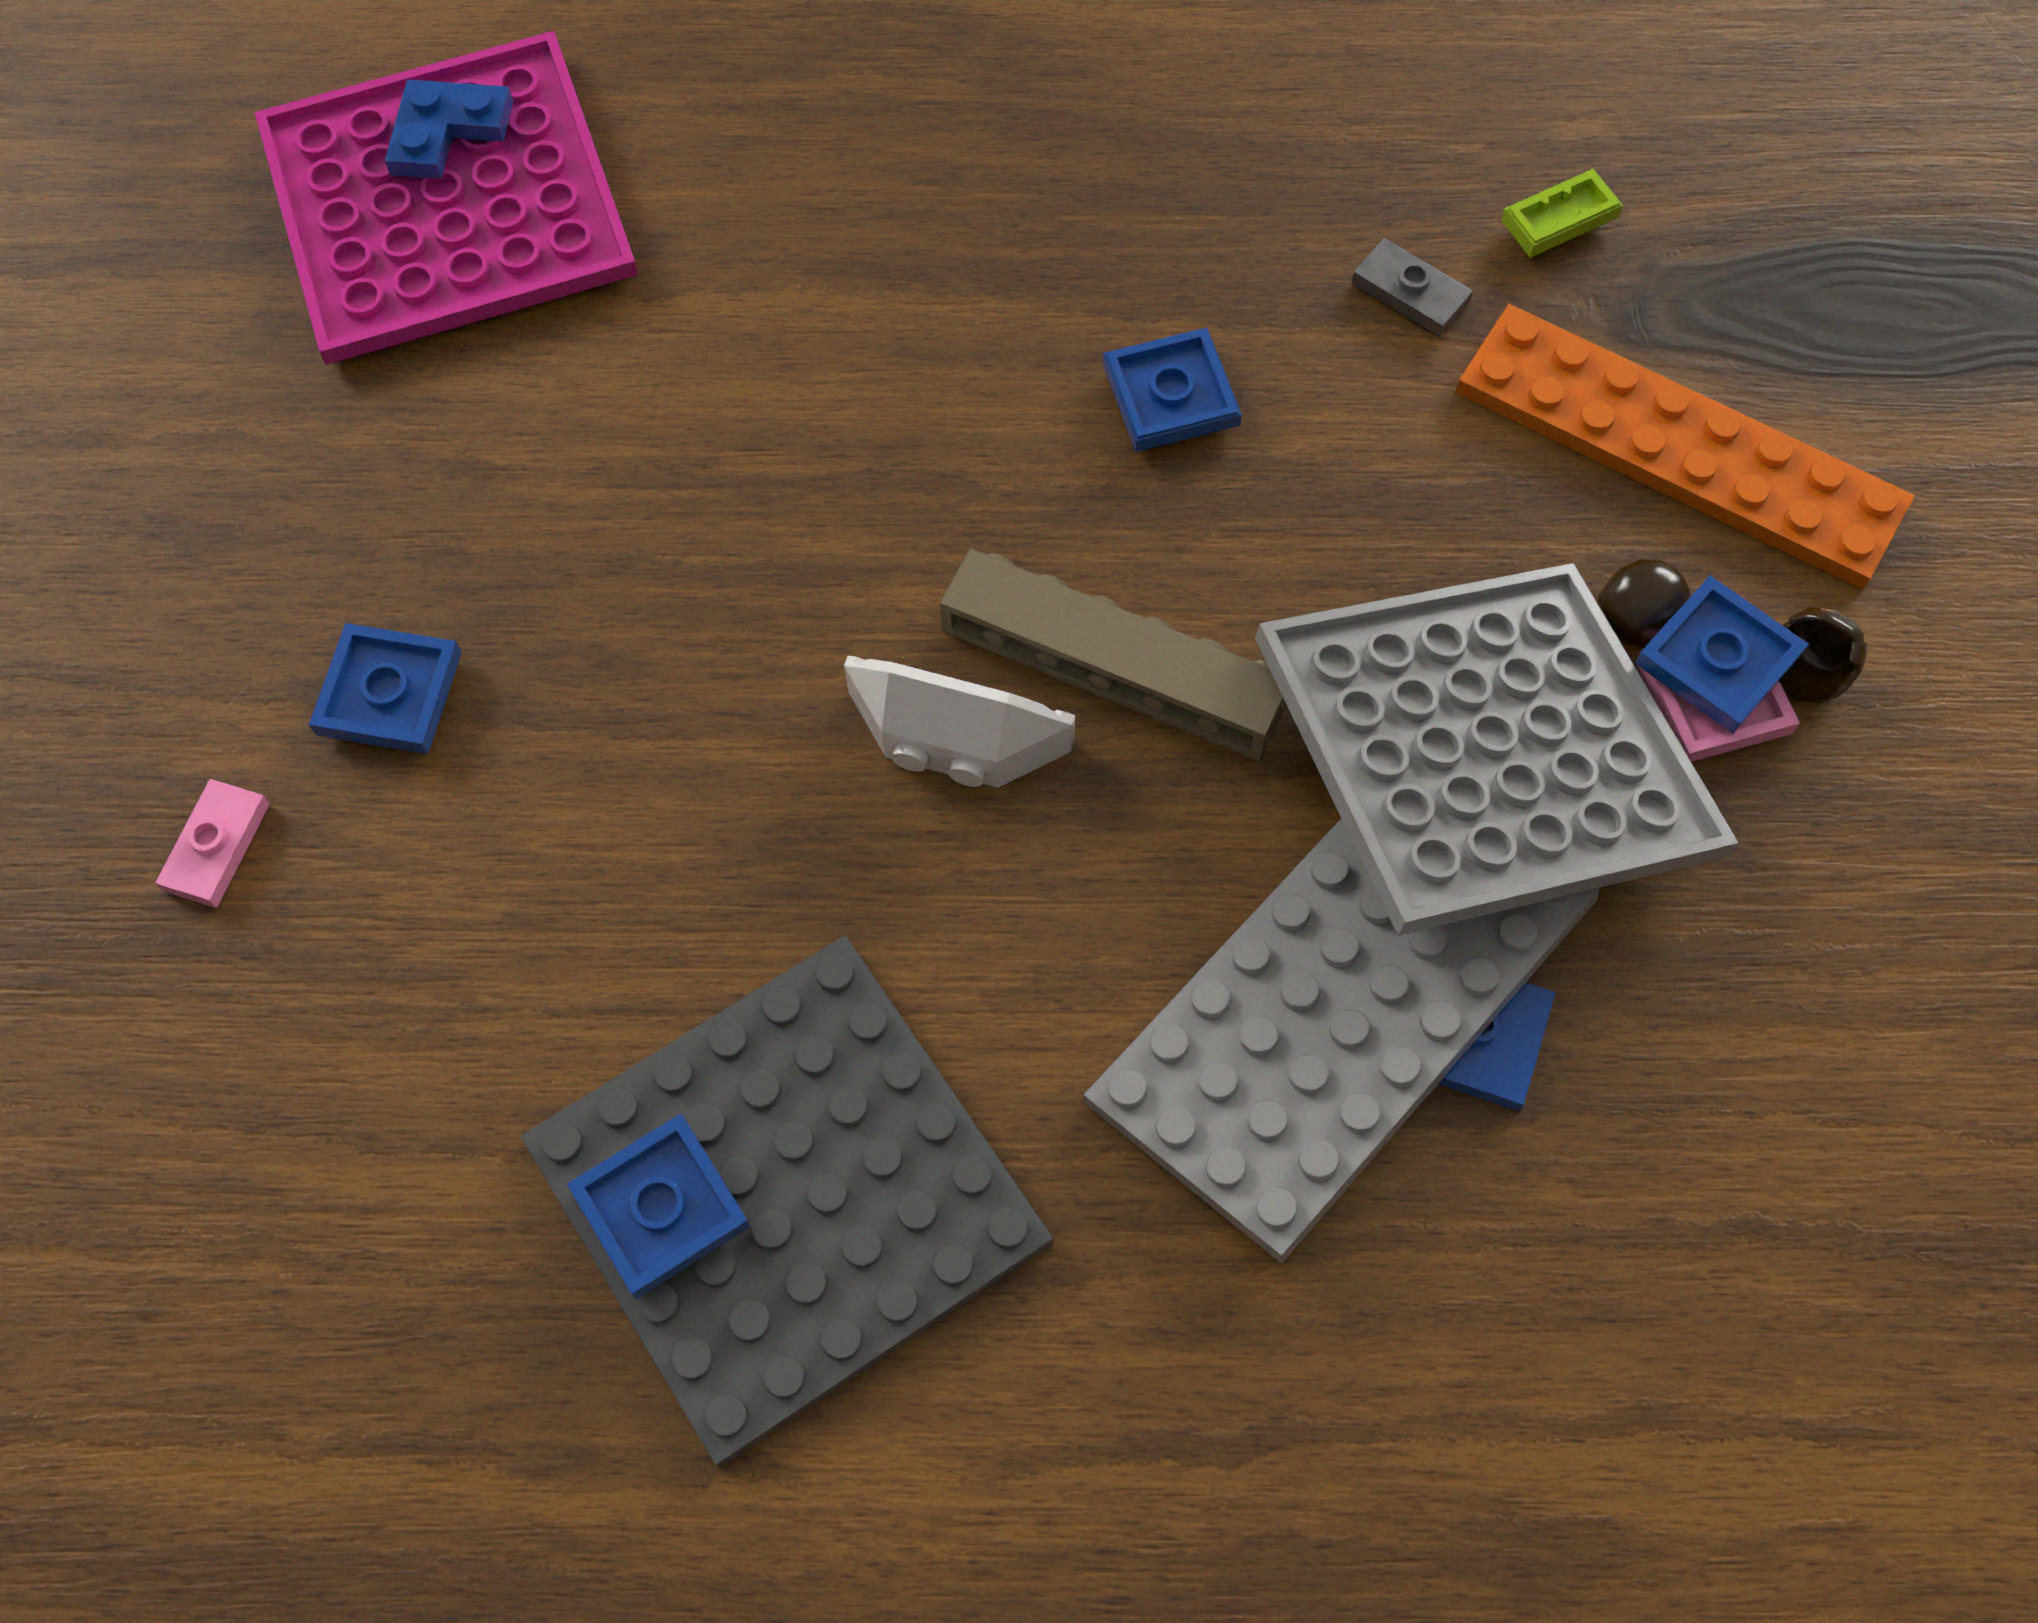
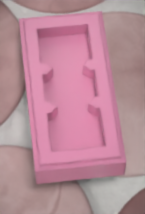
[155,779,270,908]

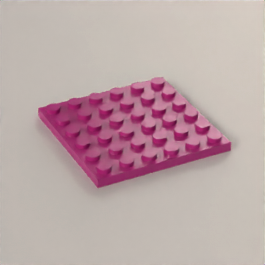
[254,31,639,365]

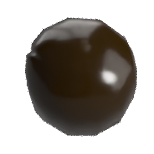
[1598,559,1691,646]
[1779,607,1867,704]

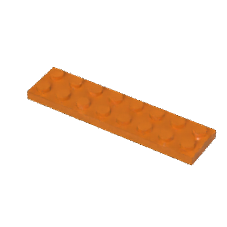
[1455,303,1915,590]

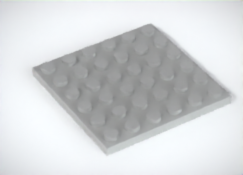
[1255,563,1739,936]

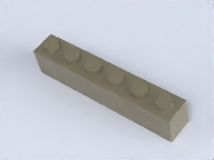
[940,548,1287,762]

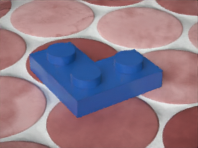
[385,79,514,179]

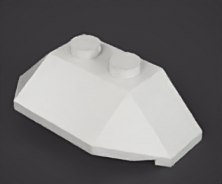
[844,656,1075,788]

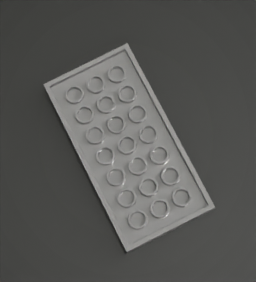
[1084,818,1600,1264]

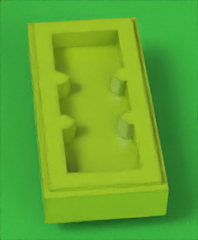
[1501,169,1623,258]

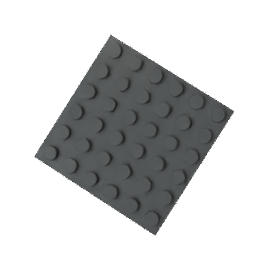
[520,935,1053,1469]

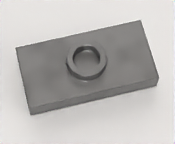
[1351,238,1473,337]

